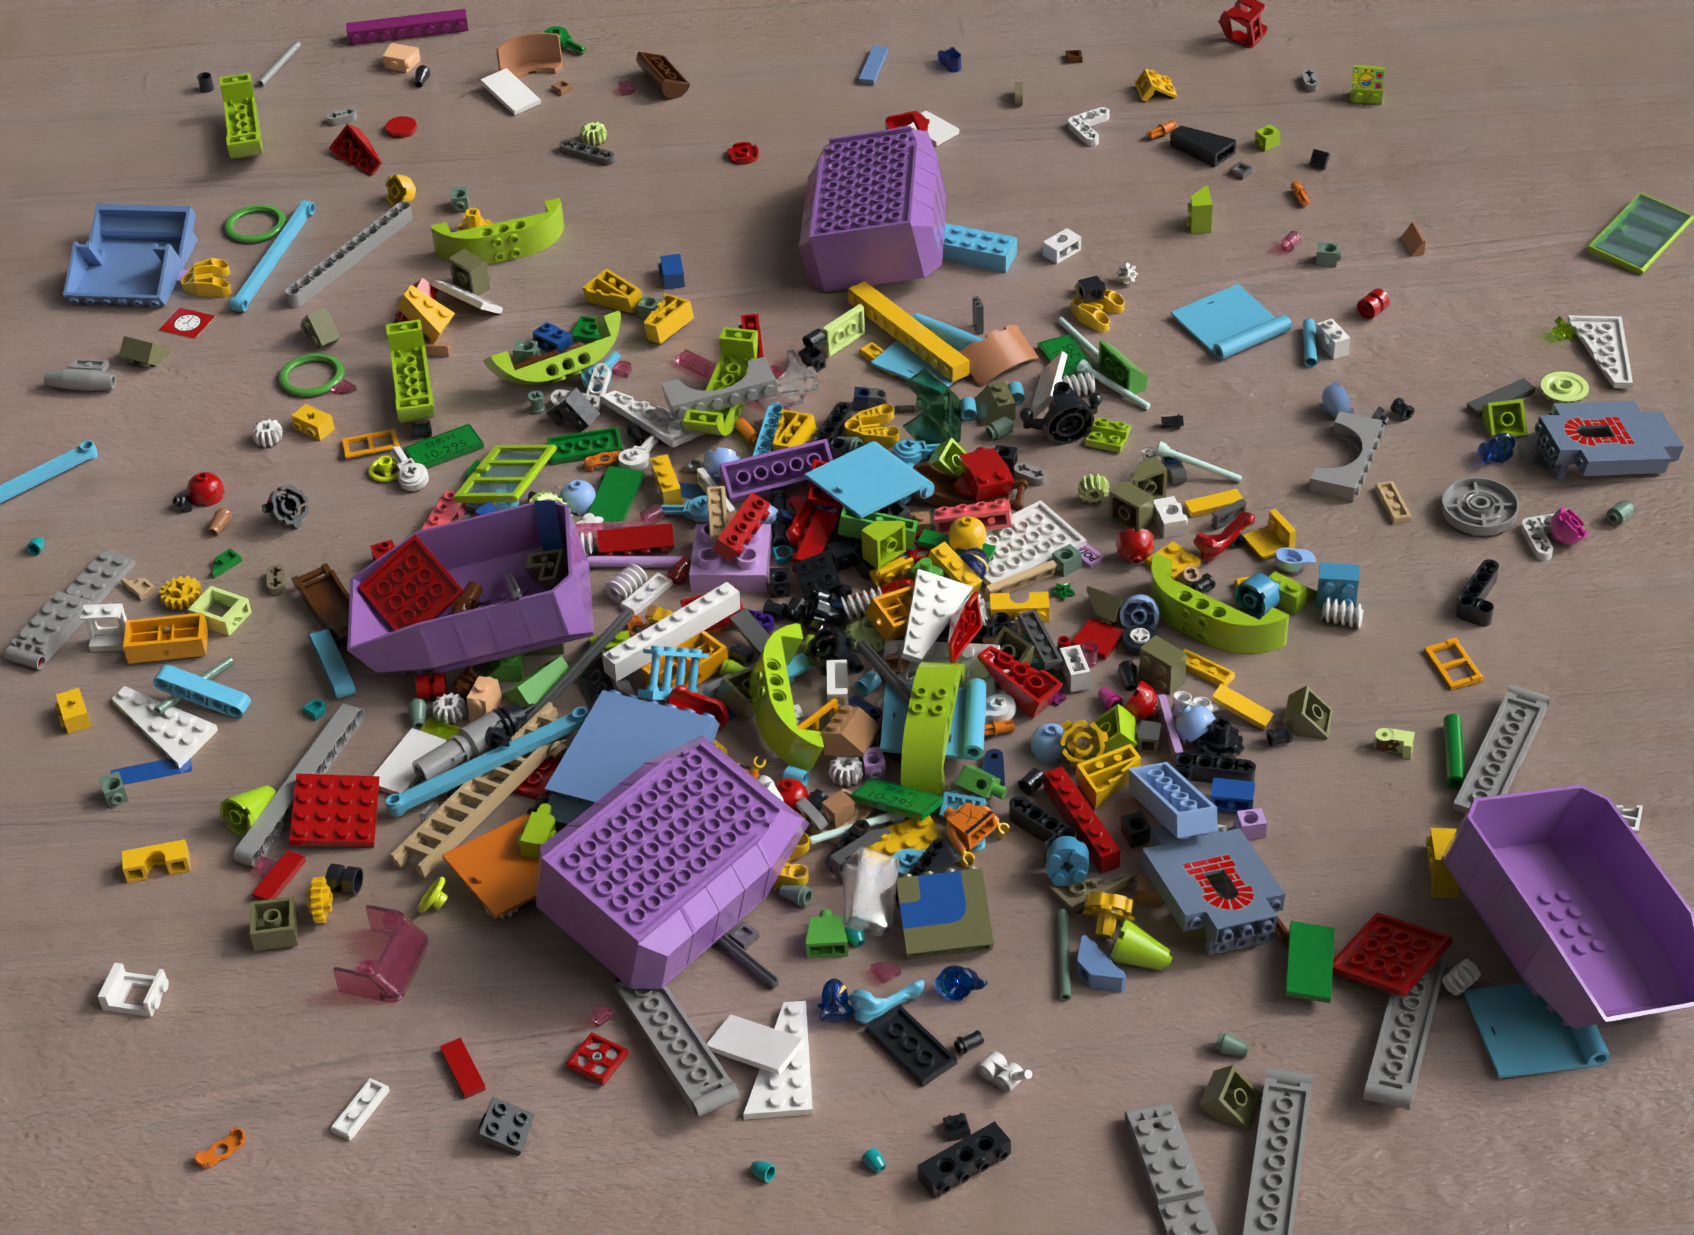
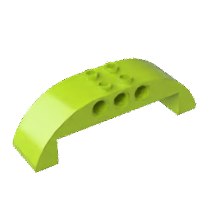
[219,73,263,159]
[430,198,564,265]
[483,310,621,386]
[386,319,436,423]
[682,327,758,436]
[1150,553,1289,654]
[749,623,824,773]
[901,661,967,796]

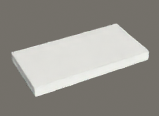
[481,68,541,115]
[431,280,503,314]
[1031,351,1067,419]
[373,728,446,795]
[707,1014,804,1075]

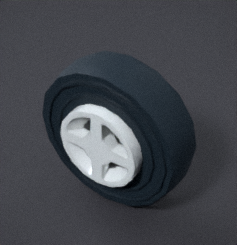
[1122,625,1157,656]

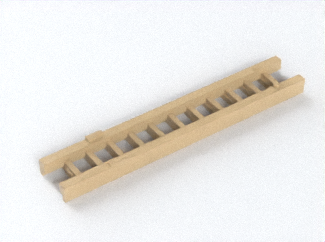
[390,702,573,878]

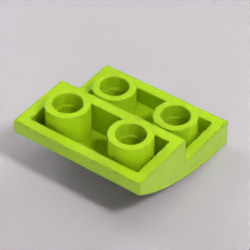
[1085,418,1132,453]

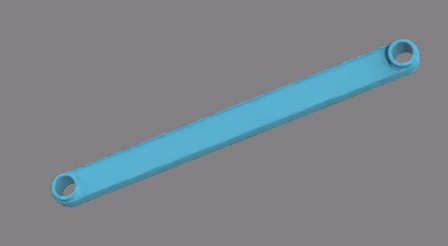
[230,200,315,312]
[0,440,97,503]
[386,707,589,817]

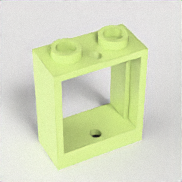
[188,586,252,636]

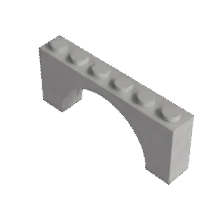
[662,357,778,421]
[1309,411,1384,502]

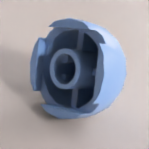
[1320,381,1354,418]
[703,448,740,482]
[560,480,596,515]
[1119,594,1160,629]
[1175,705,1216,743]
[1030,723,1070,764]

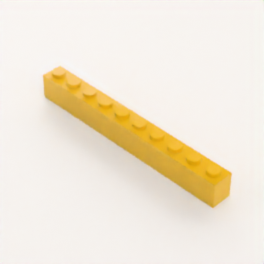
[848,281,970,382]

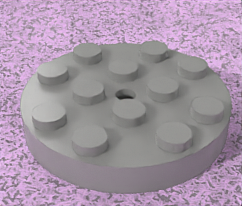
[1441,477,1519,536]

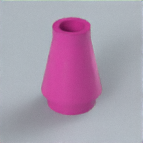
[1098,687,1123,711]

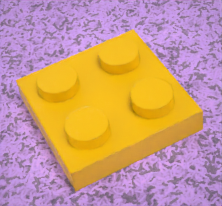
[1146,541,1201,581]

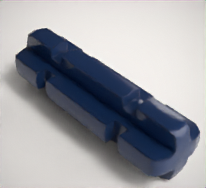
[776,509,795,525]

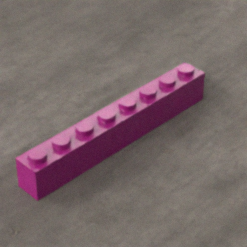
[346,9,469,45]

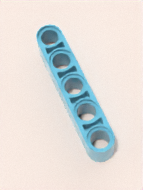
[753,403,783,456]
[309,628,356,700]
[153,665,251,719]

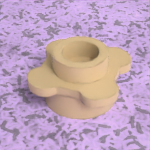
[549,739,568,759]

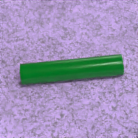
[1443,714,1465,789]

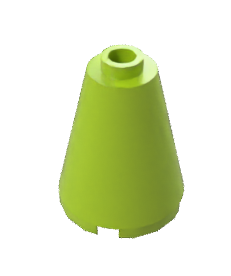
[220,785,276,836]
[1110,920,1173,971]

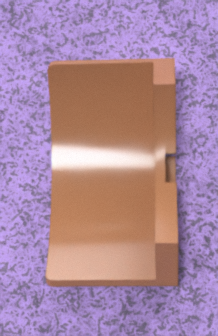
[496,33,563,79]
[959,325,1039,386]

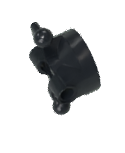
[1019,382,1102,444]

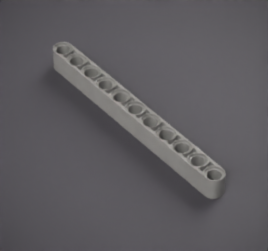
[285,201,413,308]
[234,704,364,867]

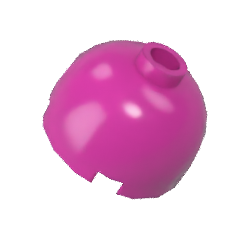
[1550,507,1588,545]

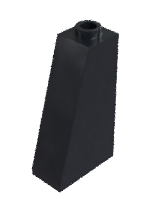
[1170,125,1236,167]

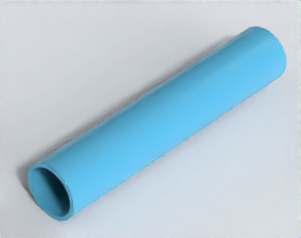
[1303,319,1317,367]

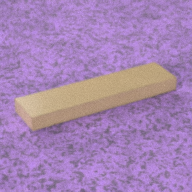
[706,486,728,542]
[984,560,1056,601]

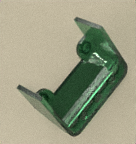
[903,367,961,445]

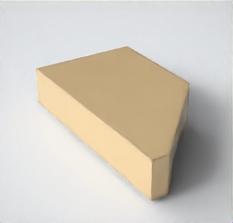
[121,578,157,601]

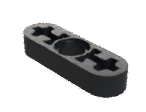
[825,820,872,873]

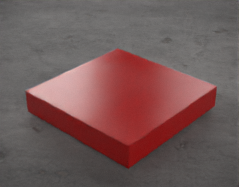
[1071,618,1124,660]

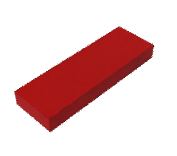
[252,850,306,901]
[440,1037,486,1098]

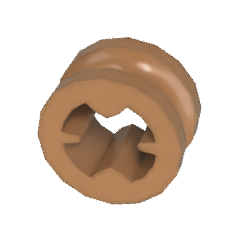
[1180,566,1200,585]

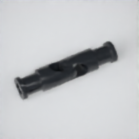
[769,488,789,547]

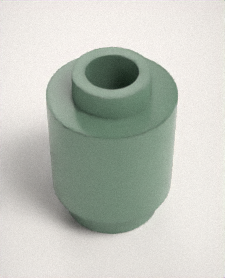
[986,416,1014,440]
[1606,501,1634,526]

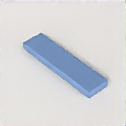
[859,46,888,85]

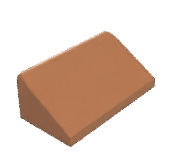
[1402,222,1426,256]
[425,344,452,356]
[870,654,911,677]

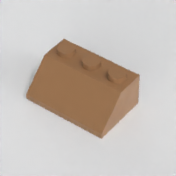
[821,705,881,757]

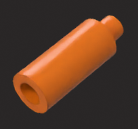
[735,418,759,446]

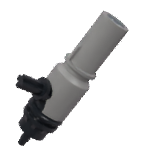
[412,702,535,782]

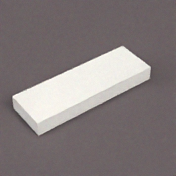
[620,573,673,615]
[330,1078,390,1141]

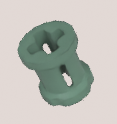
[527,391,545,414]

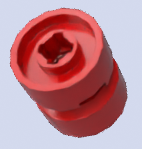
[1357,288,1390,319]
[416,673,447,700]

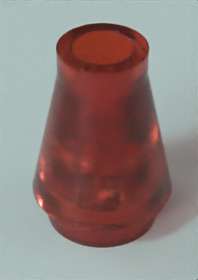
[667,555,691,585]

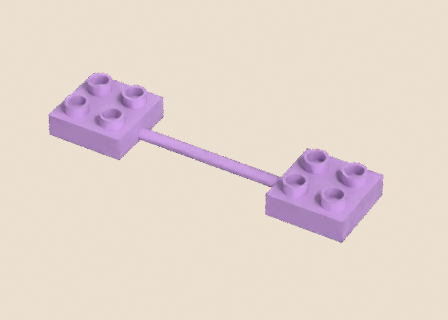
[586,522,772,592]

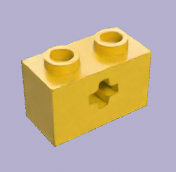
[291,404,335,441]
[54,687,92,734]

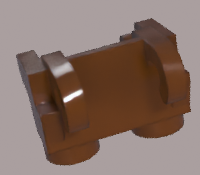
[453,666,479,704]

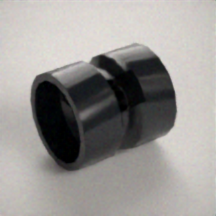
[325,863,363,895]

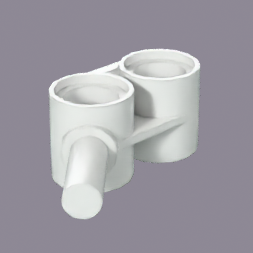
[1171,691,1225,717]
[977,1051,1032,1093]

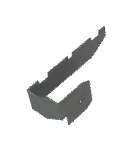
[830,828,892,885]

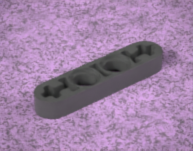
[560,140,615,166]

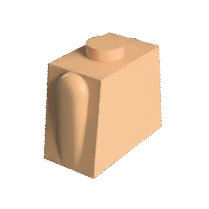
[382,43,420,73]
[467,676,503,723]

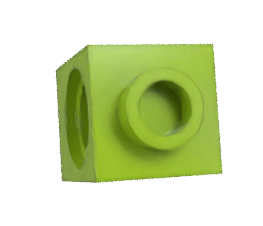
[1254,124,1281,151]

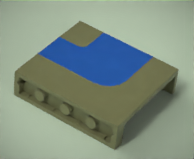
[895,866,994,960]

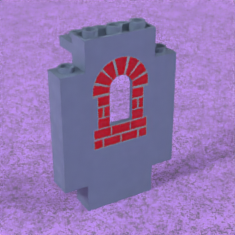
[1535,401,1684,479]
[1140,826,1286,956]

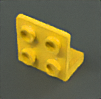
[1135,69,1177,102]
[1243,509,1296,560]
[869,557,914,589]

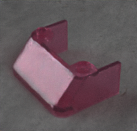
[333,905,429,1003]

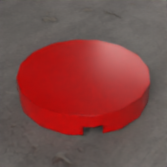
[385,116,417,138]
[727,142,759,165]

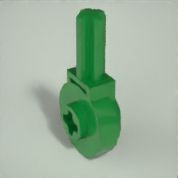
[544,26,586,55]

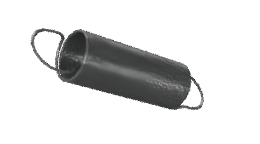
[895,405,920,412]

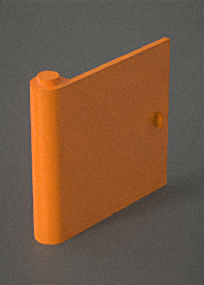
[442,814,539,918]

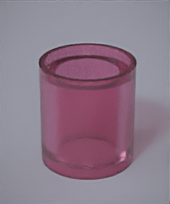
[1280,231,1302,252]
[640,504,665,526]
[1080,641,1098,668]

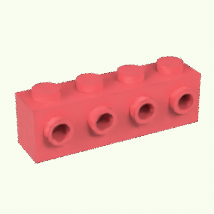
[421,490,467,530]
[934,499,1012,534]

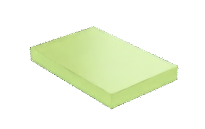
[823,304,865,358]

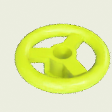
[368,456,399,482]
[417,877,448,913]

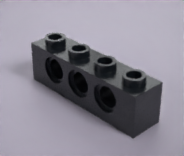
[917,1121,1011,1198]

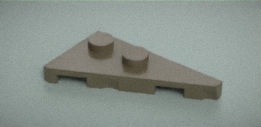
[1049,874,1135,914]

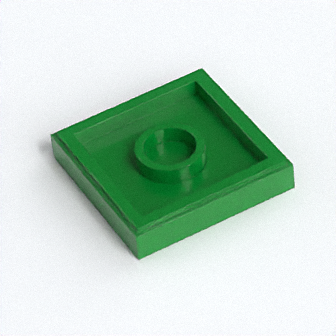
[571,316,601,344]

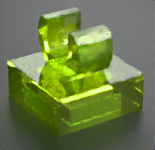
[1551,316,1575,341]

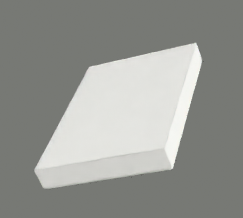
[903,111,959,146]

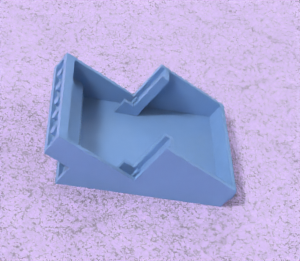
[63,204,198,307]
[545,689,720,827]

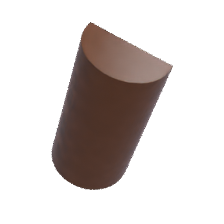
[636,52,690,99]

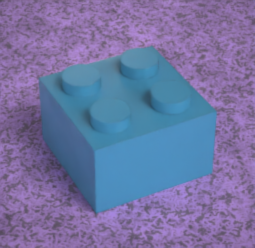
[1316,562,1359,608]

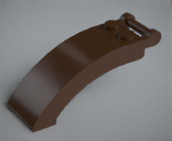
[912,463,1028,512]
[291,563,350,641]

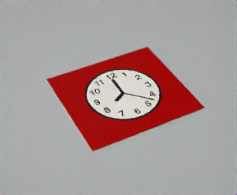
[159,307,215,339]

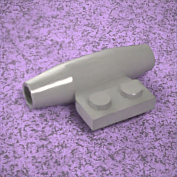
[44,358,116,391]

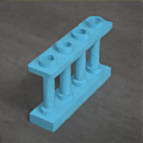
[637,646,709,700]

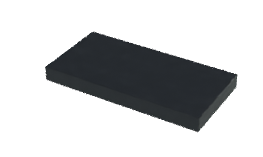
[865,1005,957,1087]

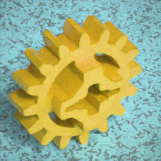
[159,575,202,610]
[307,876,333,923]

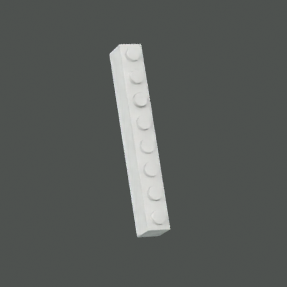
[602,582,740,682]

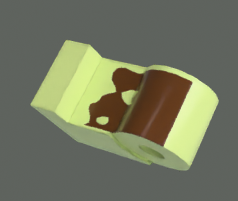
[1374,728,1415,760]

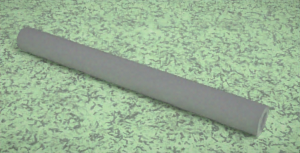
[257,41,301,87]

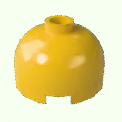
[385,174,416,207]
[948,516,987,553]

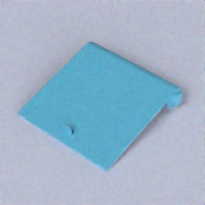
[1171,284,1292,360]
[871,313,984,394]
[805,441,935,519]
[880,678,987,760]
[1463,983,1611,1078]

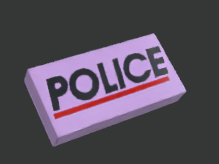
[1077,544,1104,568]

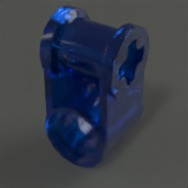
[937,47,962,72]

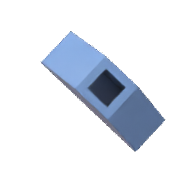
[1077,935,1126,992]

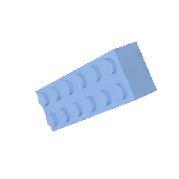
[1128,762,1218,839]

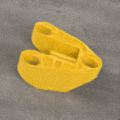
[181,258,231,297]
[1070,290,1125,333]
[845,404,900,449]
[772,833,810,889]

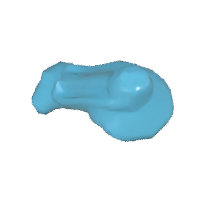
[848,980,924,1024]

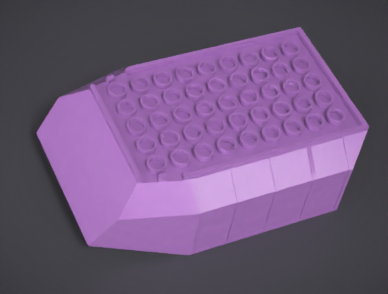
[799,126,947,292]
[347,499,594,676]
[536,735,809,989]
[1441,785,1694,1028]

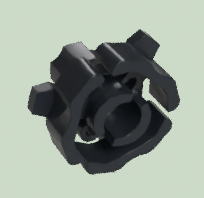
[262,485,309,529]
[802,588,846,634]
[806,627,853,677]
[1194,716,1244,758]

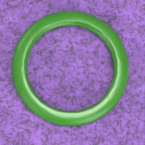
[224,205,286,243]
[279,353,345,397]

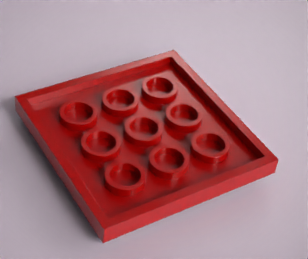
[358,534,466,631]
[289,773,380,848]
[1333,912,1453,998]

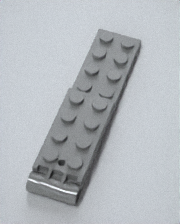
[5,550,136,670]
[1453,684,1550,813]
[1363,959,1446,1110]
[614,981,740,1117]
[1243,1067,1313,1235]
[1125,1102,1218,1235]

